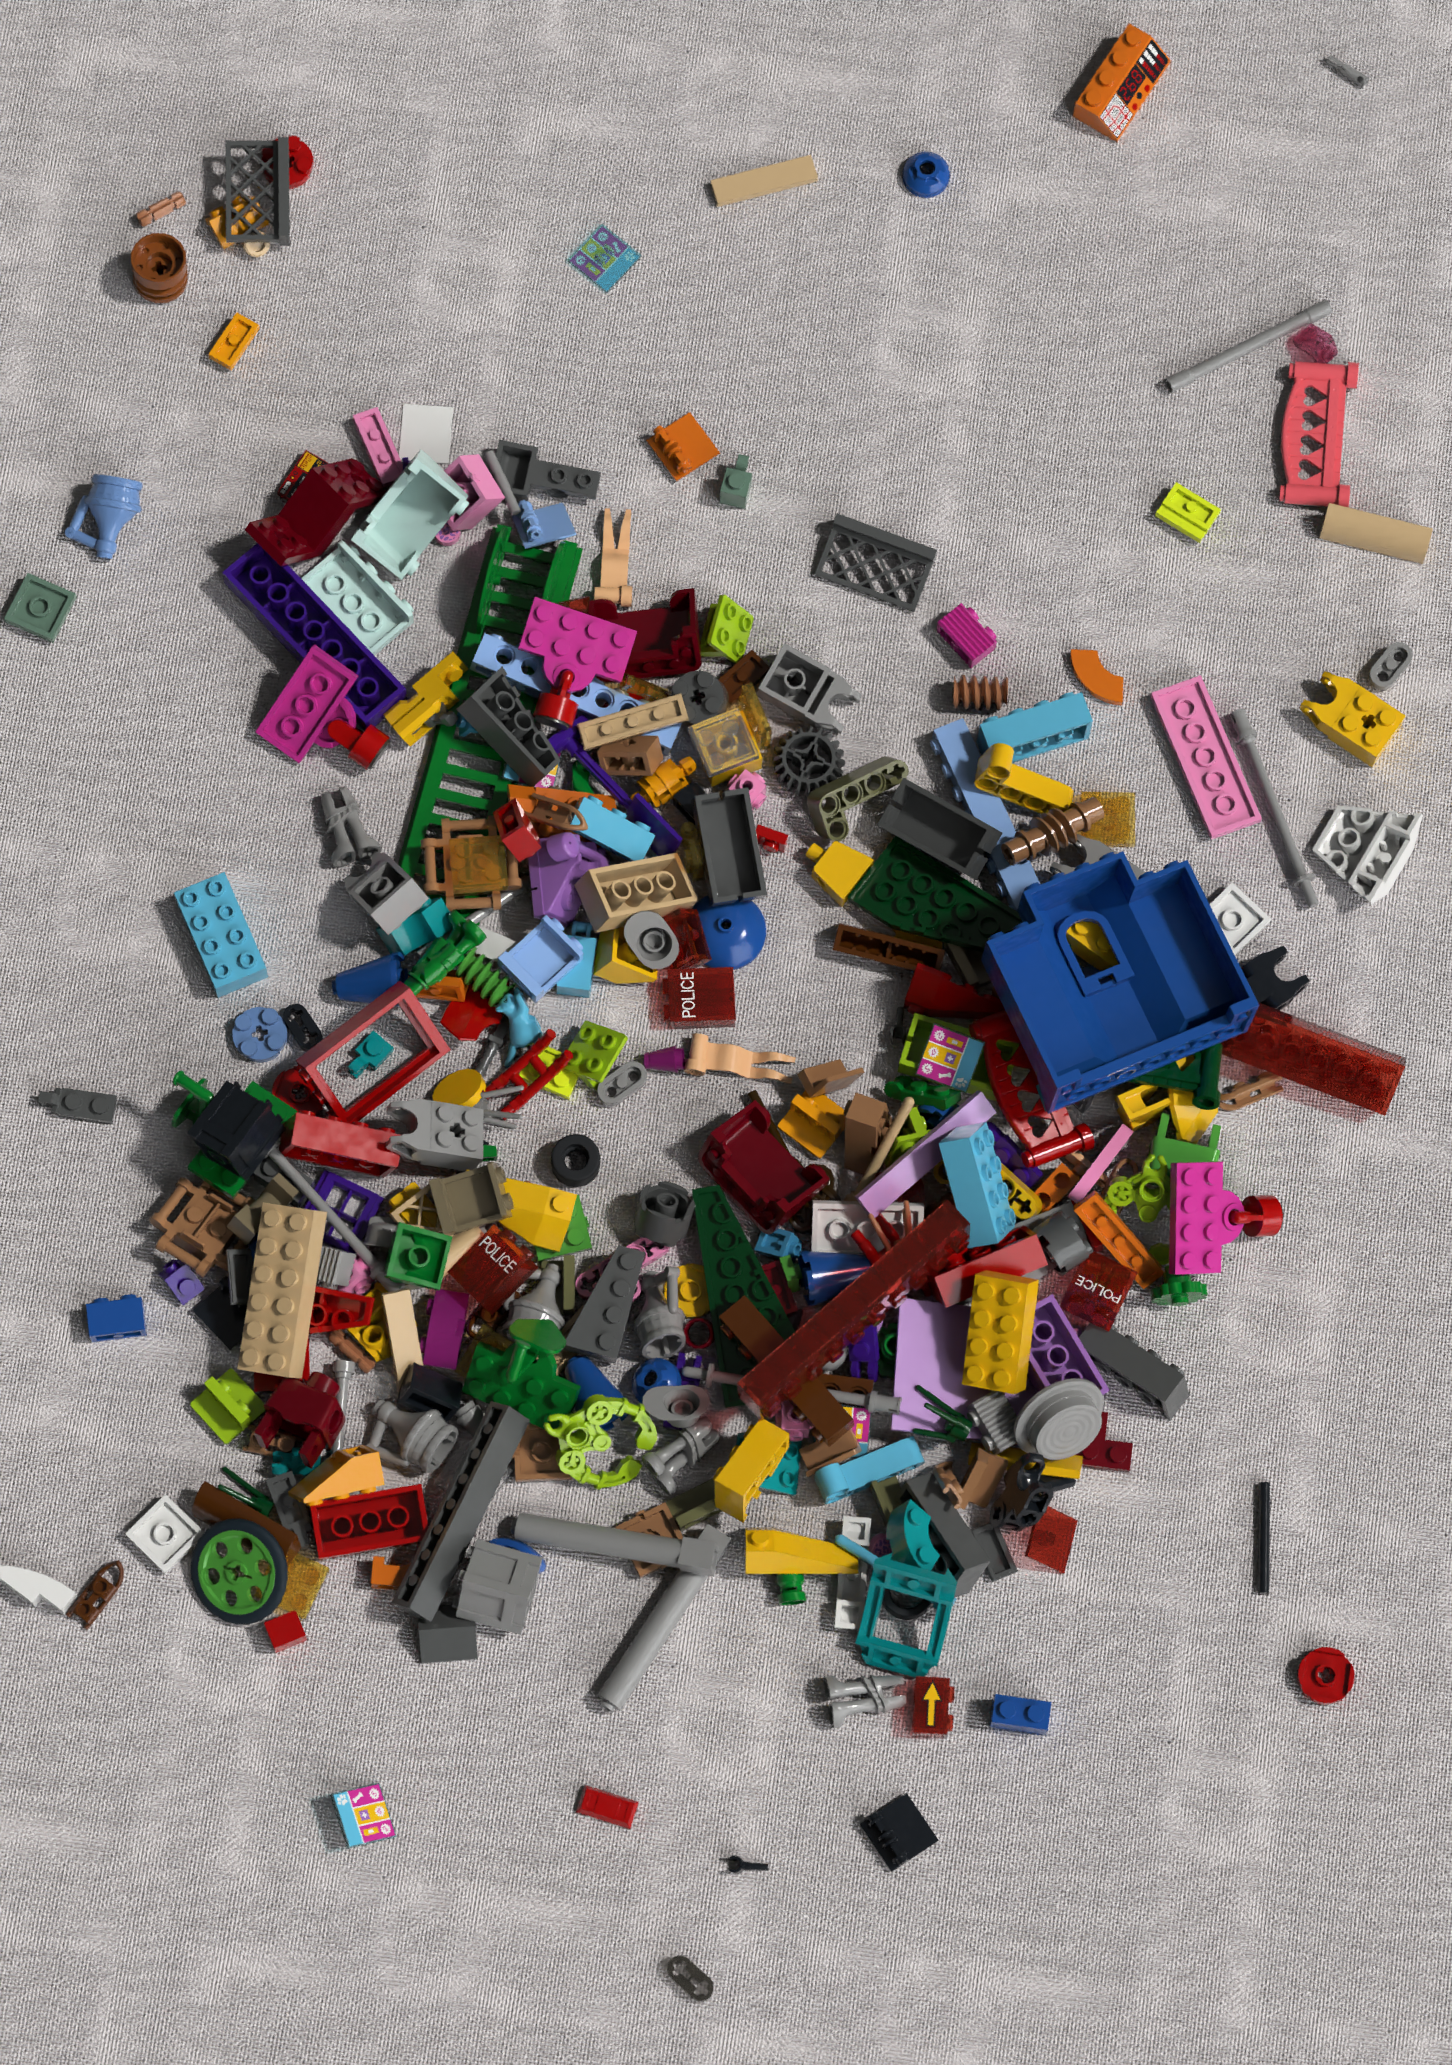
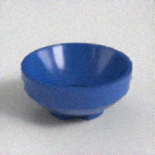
[902,151,950,198]
[632,1358,681,1404]

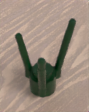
[912,1385,973,1443]
[218,1467,274,1517]

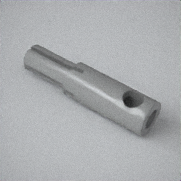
[1326,55,1369,88]

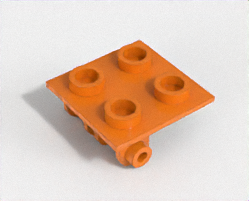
[646,412,720,482]

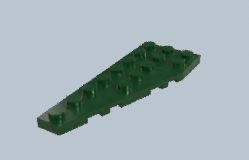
[848,836,1072,952]
[692,1185,803,1409]

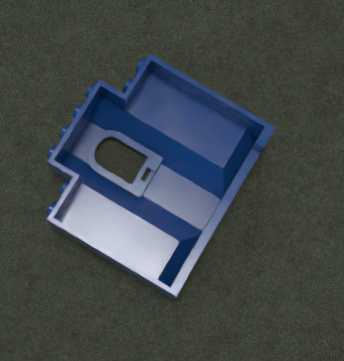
[981,851,1259,1114]

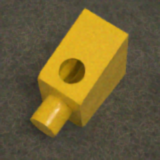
[805,841,874,907]

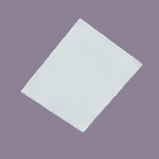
[399,404,453,464]

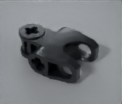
[1241,946,1310,1016]
[990,1452,1054,1532]

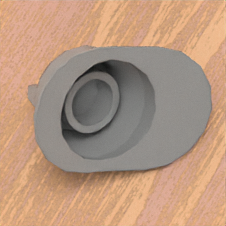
[624,911,679,969]
[361,1216,397,1248]
[642,1385,710,1428]

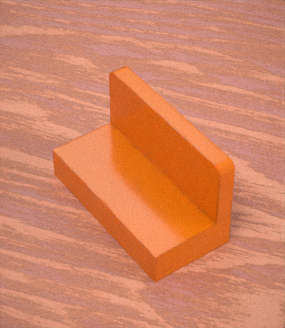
[408,970,469,1002]

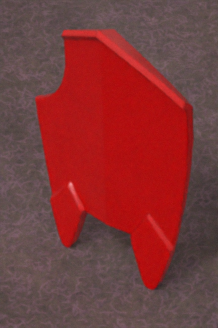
[440,981,509,1042]

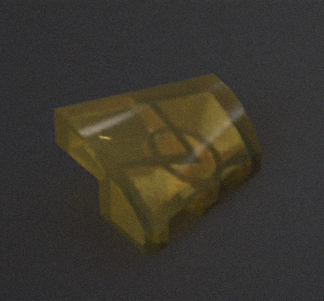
[618,673,672,702]

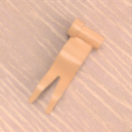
[594,508,632,607]
[684,1033,795,1084]

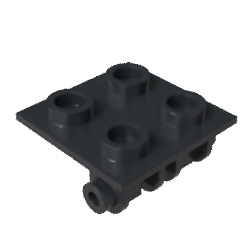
[193,1276,247,1350]
[860,1793,939,1872]

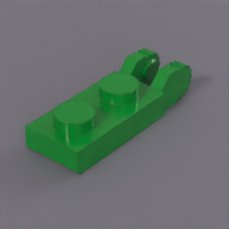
[883,1075,961,1111]

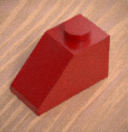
[493,798,542,862]

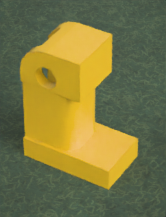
[1115,1084,1171,1132]

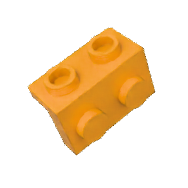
[205,195,269,249]

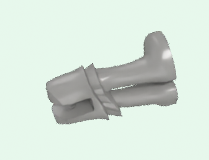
[321,786,382,867]
[641,1416,720,1496]
[823,1675,908,1729]

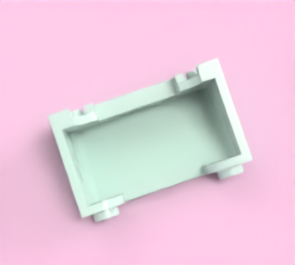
[351,450,469,580]

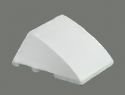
[1312,805,1423,904]

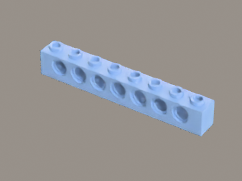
[470,633,682,756]

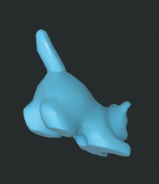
[495,987,542,1068]

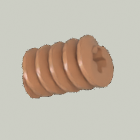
[952,675,1008,711]

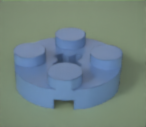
[232,1007,288,1063]

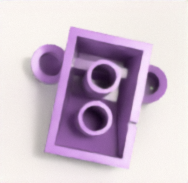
[528,832,610,928]

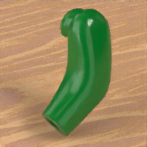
[571,760,594,794]

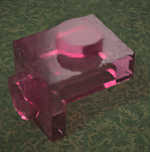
[1292,323,1338,363]

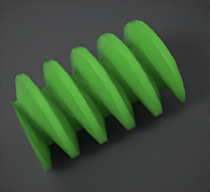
[456,946,516,1007]

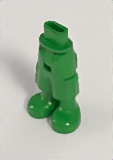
[404,909,487,996]

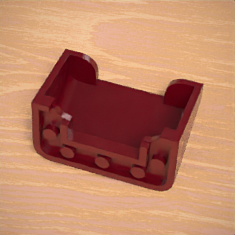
[588,588,702,682]
[698,1100,830,1234]

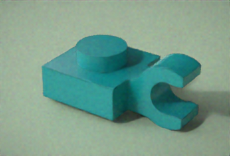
[348,1030,394,1079]
[272,1447,321,1475]

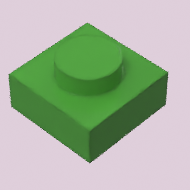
[779,1255,803,1293]

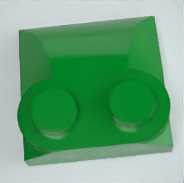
[384,1222,452,1291]

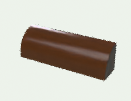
[833,923,946,971]
[192,1481,302,1567]

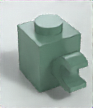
[720,454,753,509]

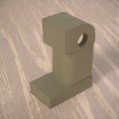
[227,1173,299,1246]

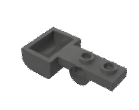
[491,440,601,503]

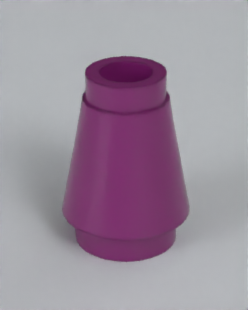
[644,1045,685,1073]

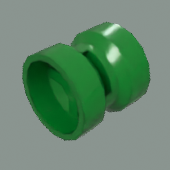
[776,1574,806,1606]

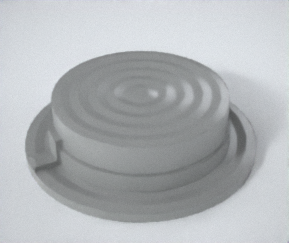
[1014,1378,1104,1460]

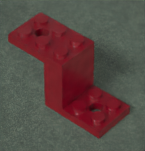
[245,458,386,566]

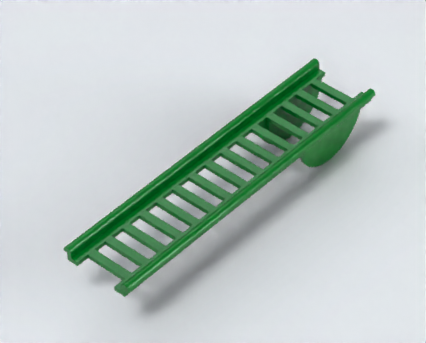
[398,524,583,926]

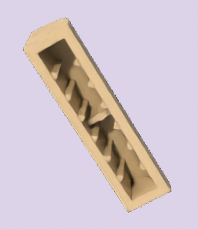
[1319,503,1433,564]

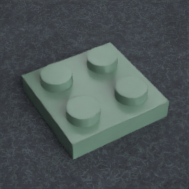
[4,573,77,643]

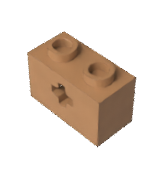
[597,736,664,776]

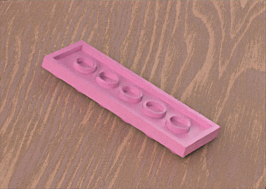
[1150,675,1262,840]

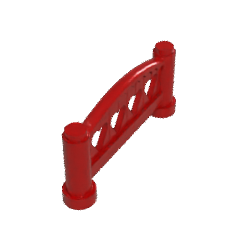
[969,1010,1095,1168]

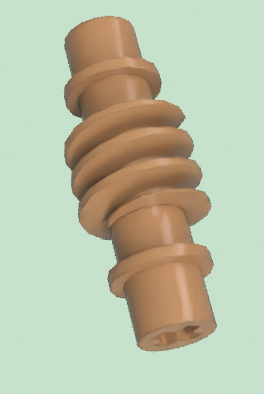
[1001,797,1104,866]

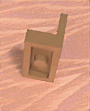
[797,1059,865,1098]
[799,1428,862,1477]
[960,1448,1008,1510]

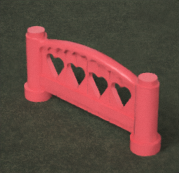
[1279,361,1359,508]

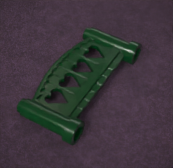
[1128,1043,1223,1110]

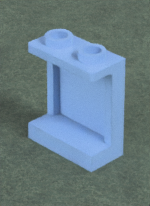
[497,915,584,1003]

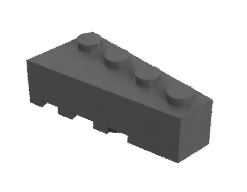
[457,666,561,787]
[1079,1317,1190,1421]
[895,1472,990,1597]

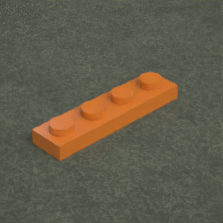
[1073,1190,1165,1290]

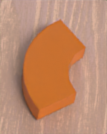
[1070,649,1123,706]

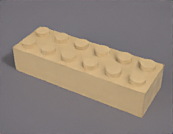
[237,1202,327,1378]

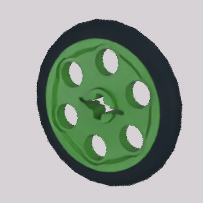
[190,1518,288,1625]

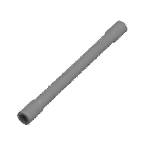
[1165,299,1332,393]

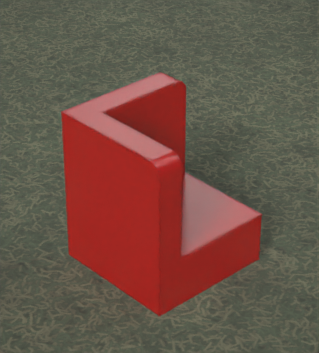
[264,1610,307,1653]

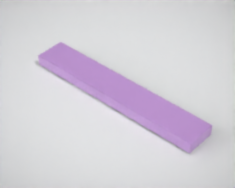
[855,1090,997,1218]

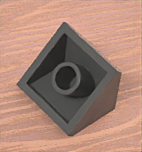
[418,1604,478,1664]

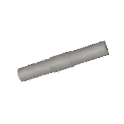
[484,450,521,516]

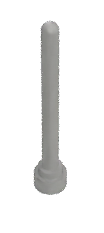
[331,1360,355,1455]

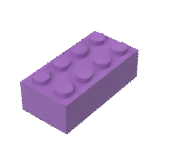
[1027,1294,1110,1395]

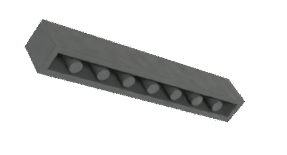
[391,1401,530,1622]

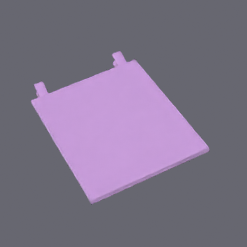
[890,1298,1082,1445]

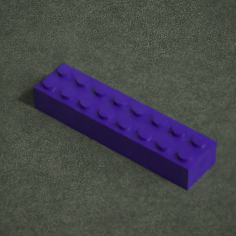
[222,543,407,731]

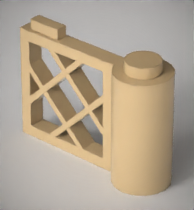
[390,1184,486,1278]

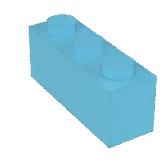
[570,795,656,862]

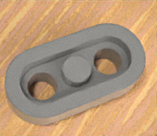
[1369,642,1413,691]
[597,1061,647,1107]

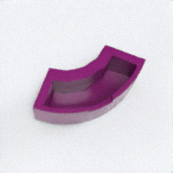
[420,1289,470,1370]

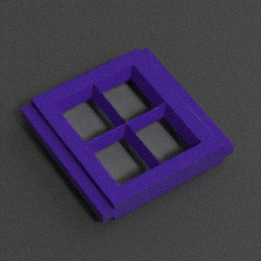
[305,1170,384,1254]

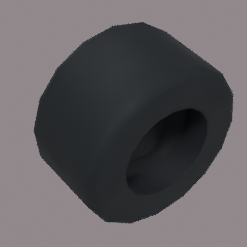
[551,1134,601,1187]

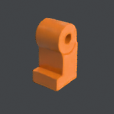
[1028,1163,1080,1213]
[371,1556,411,1590]

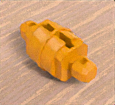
[630,757,697,808]

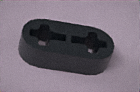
[283,1004,323,1052]

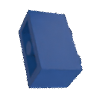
[86,1294,147,1343]
[989,1694,1052,1735]

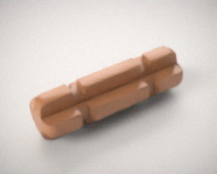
[136,191,186,226]
[329,1330,376,1373]

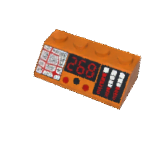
[1073,24,1171,142]

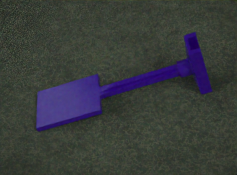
[548,714,683,856]

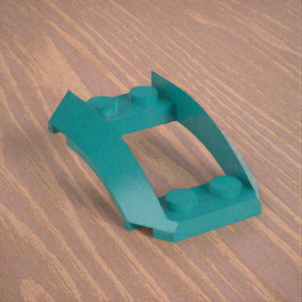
[855,1552,957,1679]

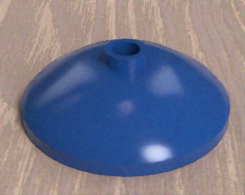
[685,895,766,971]

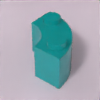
[376,896,453,956]
[886,1499,940,1571]

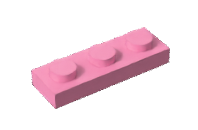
[352,407,403,488]

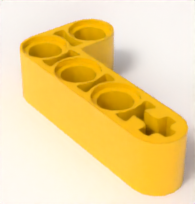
[974,743,1074,814]
[933,1159,1042,1219]

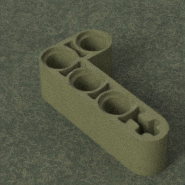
[807,756,909,842]

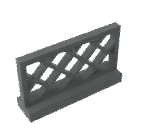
[225,137,290,246]
[815,513,937,612]

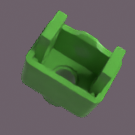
[1148,1113,1221,1186]

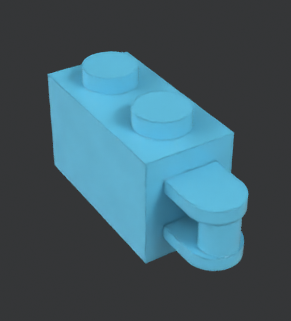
[556,920,597,998]

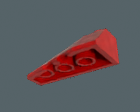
[904,963,1005,1019]
[309,1285,375,1334]

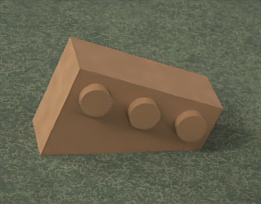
[844,1093,892,1179]

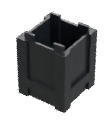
[187,1081,286,1182]

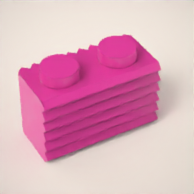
[936,603,997,668]

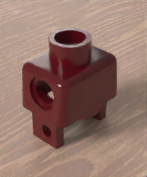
[254,1372,346,1468]

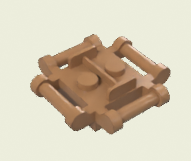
[421,815,522,912]
[149,1177,255,1277]

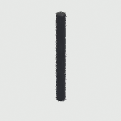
[1258,1482,1270,1595]

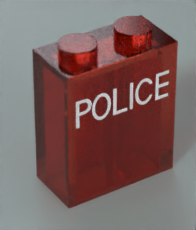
[662,967,736,1030]
[448,1224,539,1315]
[1060,1251,1138,1331]

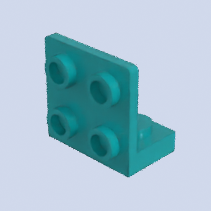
[736,1432,802,1495]

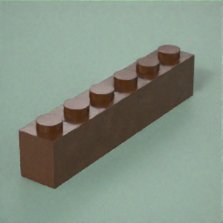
[719,1295,855,1447]

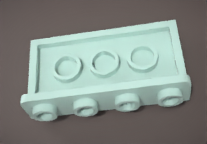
[301,540,414,656]

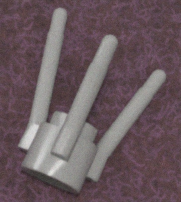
[473,1085,524,1129]

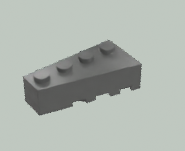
[562,1245,645,1364]

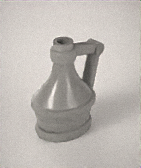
[502,1263,565,1342]
[633,1266,686,1359]
[366,1399,458,1473]

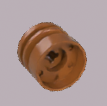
[131,233,188,303]

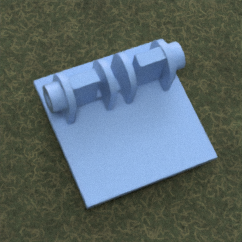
[512,500,576,549]

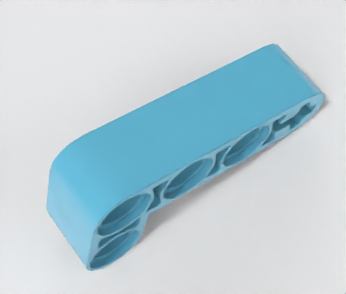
[814,1436,925,1504]

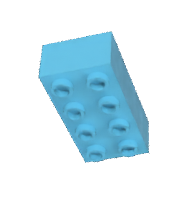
[977,692,1093,763]
[174,872,268,998]
[939,1122,1016,1249]

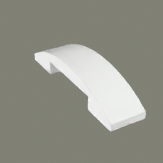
[834,1516,871,1630]

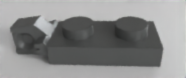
[38,1088,118,1125]
[265,1470,313,1551]

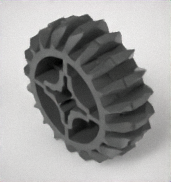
[772,725,845,798]

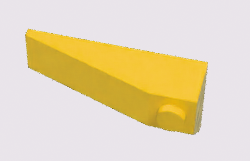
[593,927,658,984]
[465,1169,577,1252]
[745,1527,859,1574]

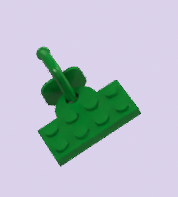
[172,1070,298,1200]
[462,1319,581,1429]

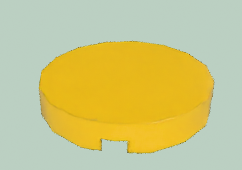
[432,1069,486,1107]
[663,1263,710,1319]

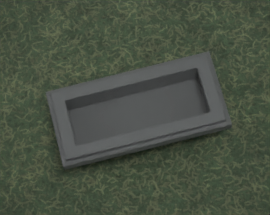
[226,1249,254,1305]
[971,1523,1018,1582]

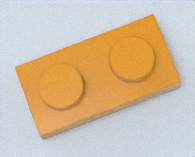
[209,312,260,371]

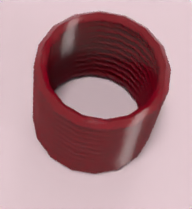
[683,1318,715,1349]

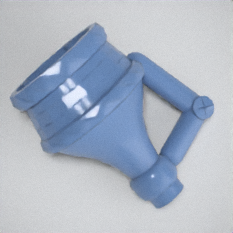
[65,474,143,559]

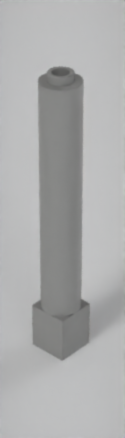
[511,1513,720,1577]
[597,1524,731,1713]

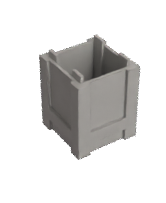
[453,1539,543,1635]

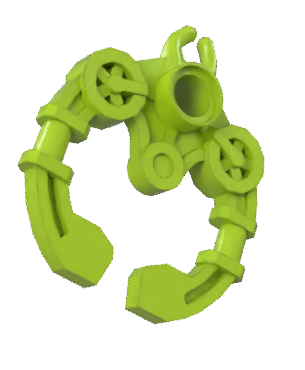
[1103,1154,1170,1265]
[543,1394,657,1490]

